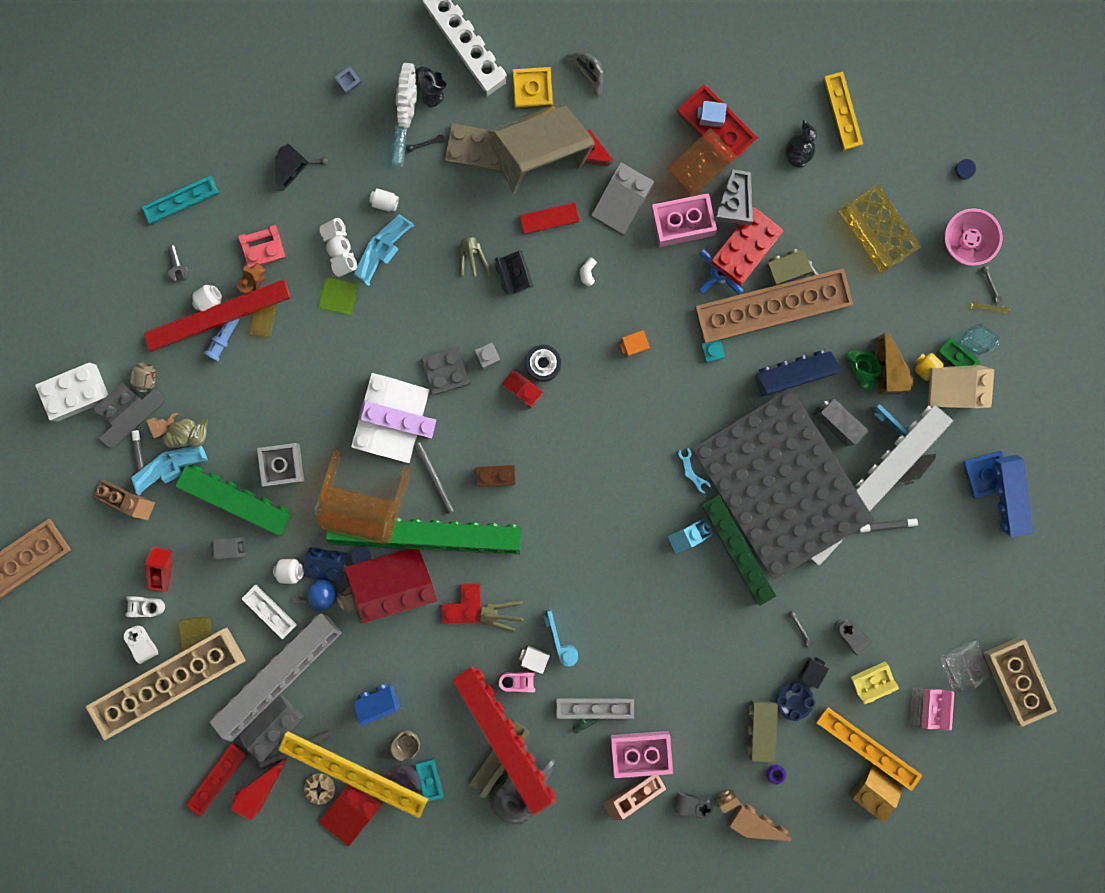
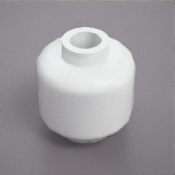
[192,285,222,311]
[273,559,304,584]

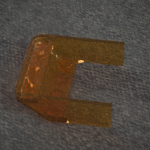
[316,449,411,543]

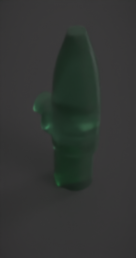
[573,719,599,734]

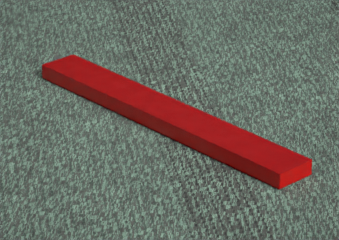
[144,279,291,352]

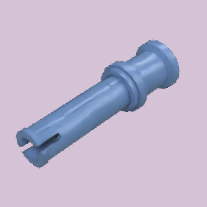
[203,318,240,361]

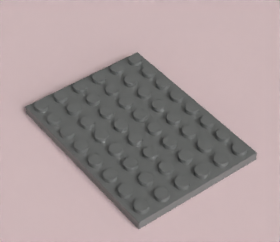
[693,388,875,580]

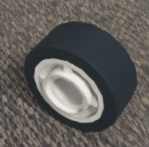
[525,344,562,382]

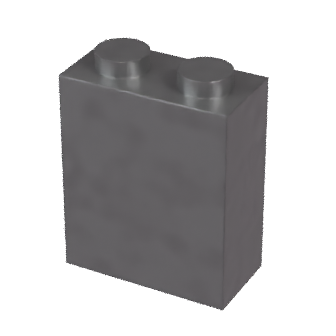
[814,399,868,446]

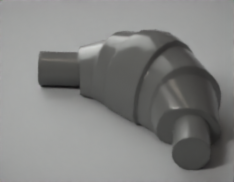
[566,52,604,95]

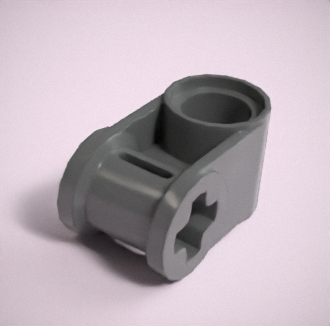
[835,619,872,656]
[675,792,713,819]

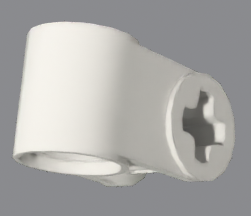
[125,596,165,617]
[124,625,158,664]

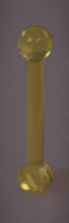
[970,301,1011,314]

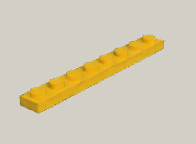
[279,731,428,818]

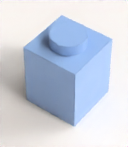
[697,101,727,128]

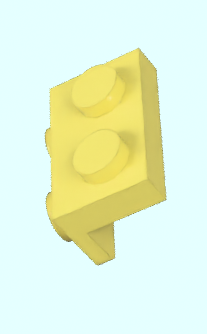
[851,661,899,704]

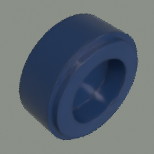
[955,159,976,179]
[351,547,371,564]

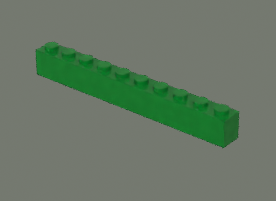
[326,515,521,555]

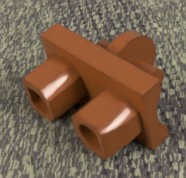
[237,263,265,294]

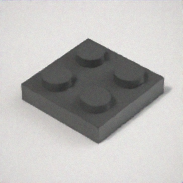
[422,347,470,395]

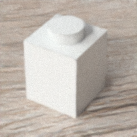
[519,646,550,674]

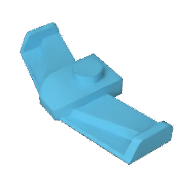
[353,214,415,286]
[131,446,208,496]

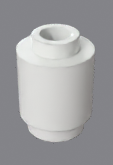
[369,189,399,212]

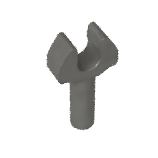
[168,246,189,282]

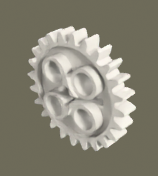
[396,63,417,128]

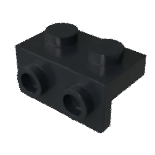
[495,250,534,295]

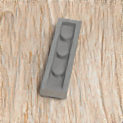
[557,698,634,719]

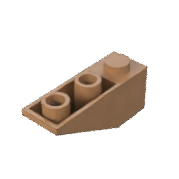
[93,480,155,520]
[728,803,792,841]

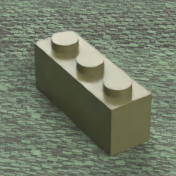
[747,700,778,762]

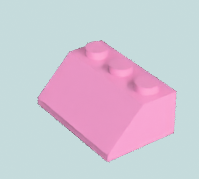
[652,193,717,247]

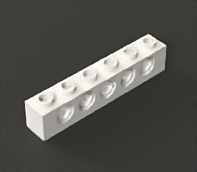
[422,0,507,96]

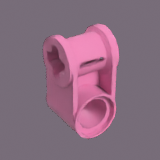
[499,671,535,692]

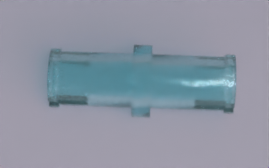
[391,125,407,166]

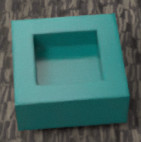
[701,340,725,363]

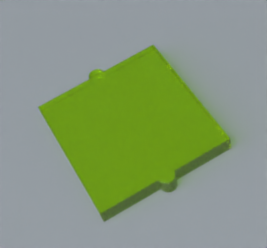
[319,277,359,315]

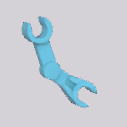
[678,448,711,493]

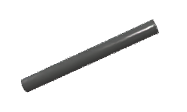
[414,442,455,514]
[259,730,332,770]

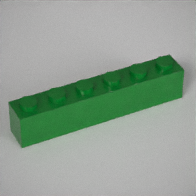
[175,464,293,536]

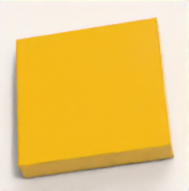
[513,67,553,109]

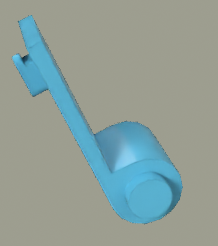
[872,404,910,437]
[544,609,578,666]

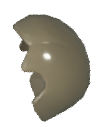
[390,730,420,761]

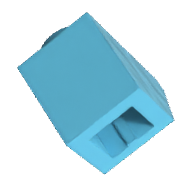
[667,518,714,554]

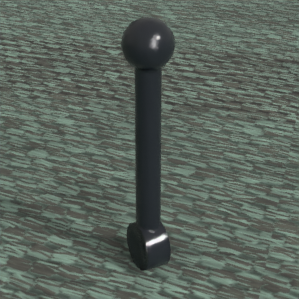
[406,134,444,152]

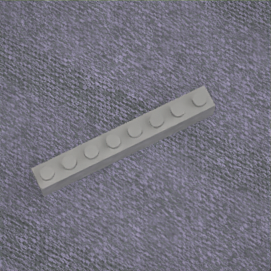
[210,613,342,741]

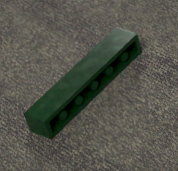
[700,495,777,606]

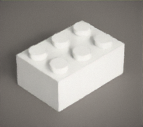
[35,363,108,422]

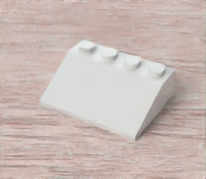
[351,373,430,463]

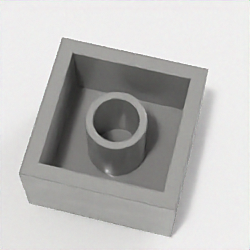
[257,443,305,487]

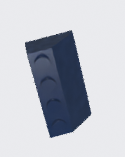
[755,350,841,397]

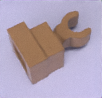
[147,413,180,440]

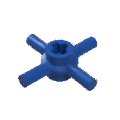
[698,249,743,295]

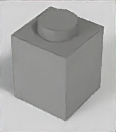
[475,342,501,370]

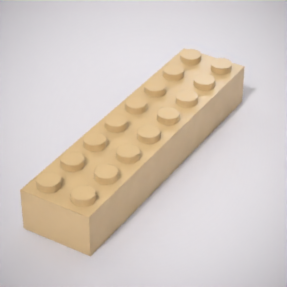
[86,627,246,741]

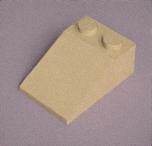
[928,365,994,408]

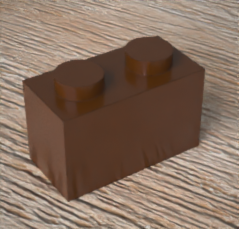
[476,465,516,486]

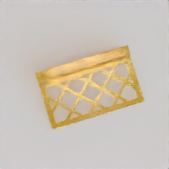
[839,184,921,273]

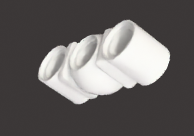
[320,218,357,277]

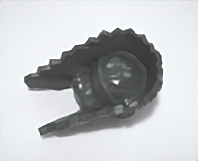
[489,744,556,824]

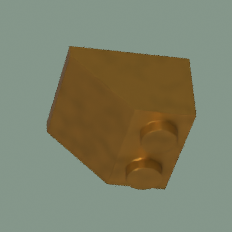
[849,764,903,823]

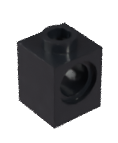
[798,657,829,689]

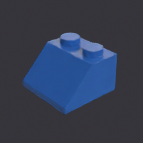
[354,683,401,727]

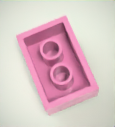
[611,731,673,778]

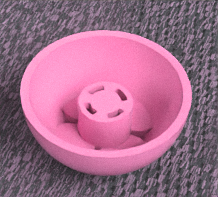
[944,208,1003,266]

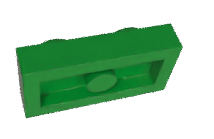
[937,337,980,366]

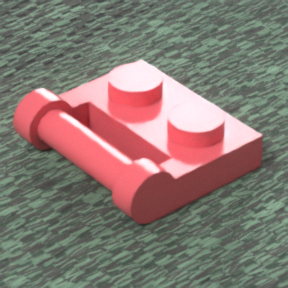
[239,225,286,268]

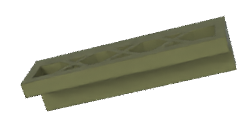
[469,720,529,799]

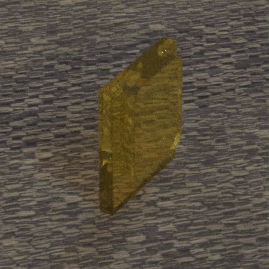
[179,616,213,651]

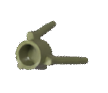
[459,237,492,277]
[481,601,523,632]

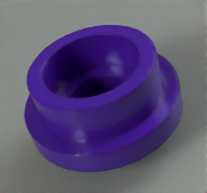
[766,764,786,784]

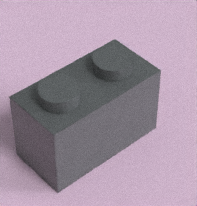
[210,537,246,559]

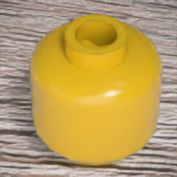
[914,353,944,381]

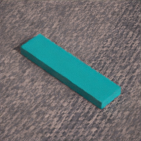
[141,175,219,225]

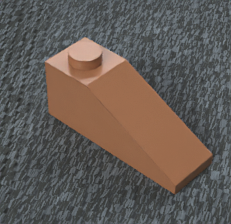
[603,775,666,821]

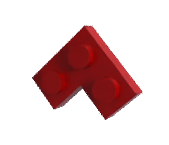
[442,583,481,624]

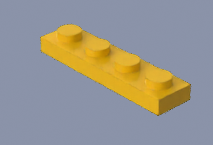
[823,72,863,151]

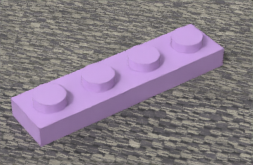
[358,401,436,438]

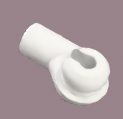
[579,257,597,286]

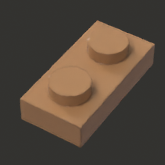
[715,789,740,814]

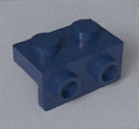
[304,547,347,583]

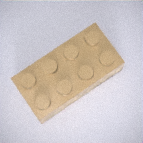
[983,637,1057,727]

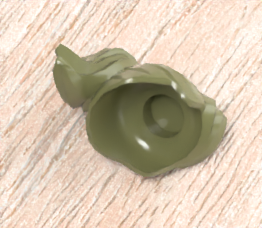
[163,419,208,448]

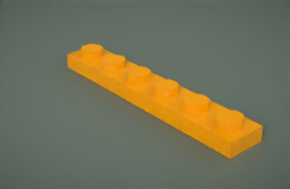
[816,706,923,791]

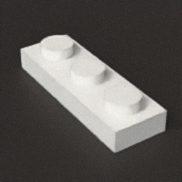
[242,585,297,639]

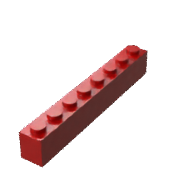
[452,667,557,816]

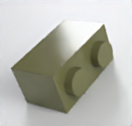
[766,249,812,286]

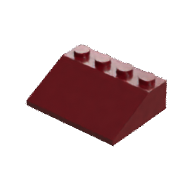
[344,549,437,624]

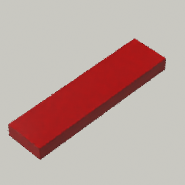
[185,742,248,817]

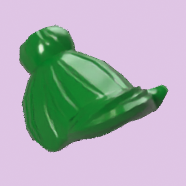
[846,349,882,390]

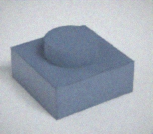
[335,66,362,94]

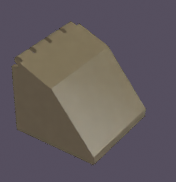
[487,104,595,194]

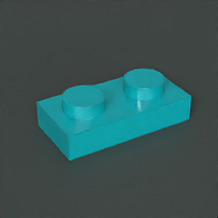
[415,758,444,802]

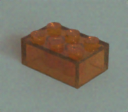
[668,128,737,196]

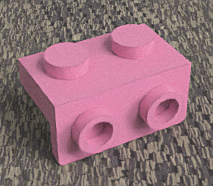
[921,689,954,730]

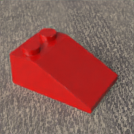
[231,759,287,821]
[319,784,384,846]

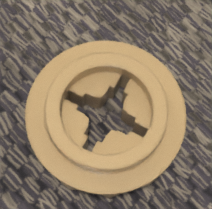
[304,773,335,805]

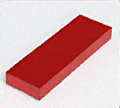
[520,203,580,234]

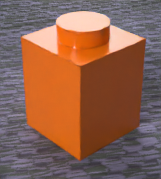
[619,330,650,358]

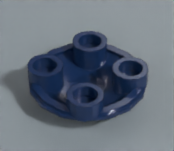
[776,682,815,721]

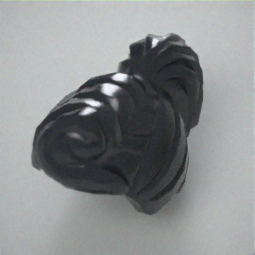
[415,67,447,108]
[786,120,817,167]

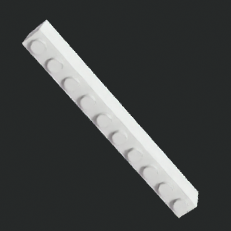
[811,405,953,565]

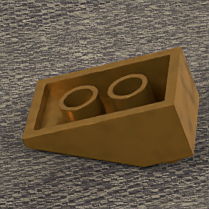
[876,333,913,394]

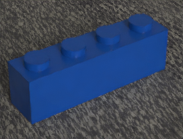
[993,455,1034,537]

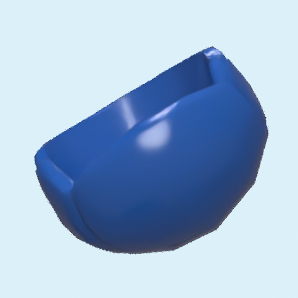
[307,580,337,611]

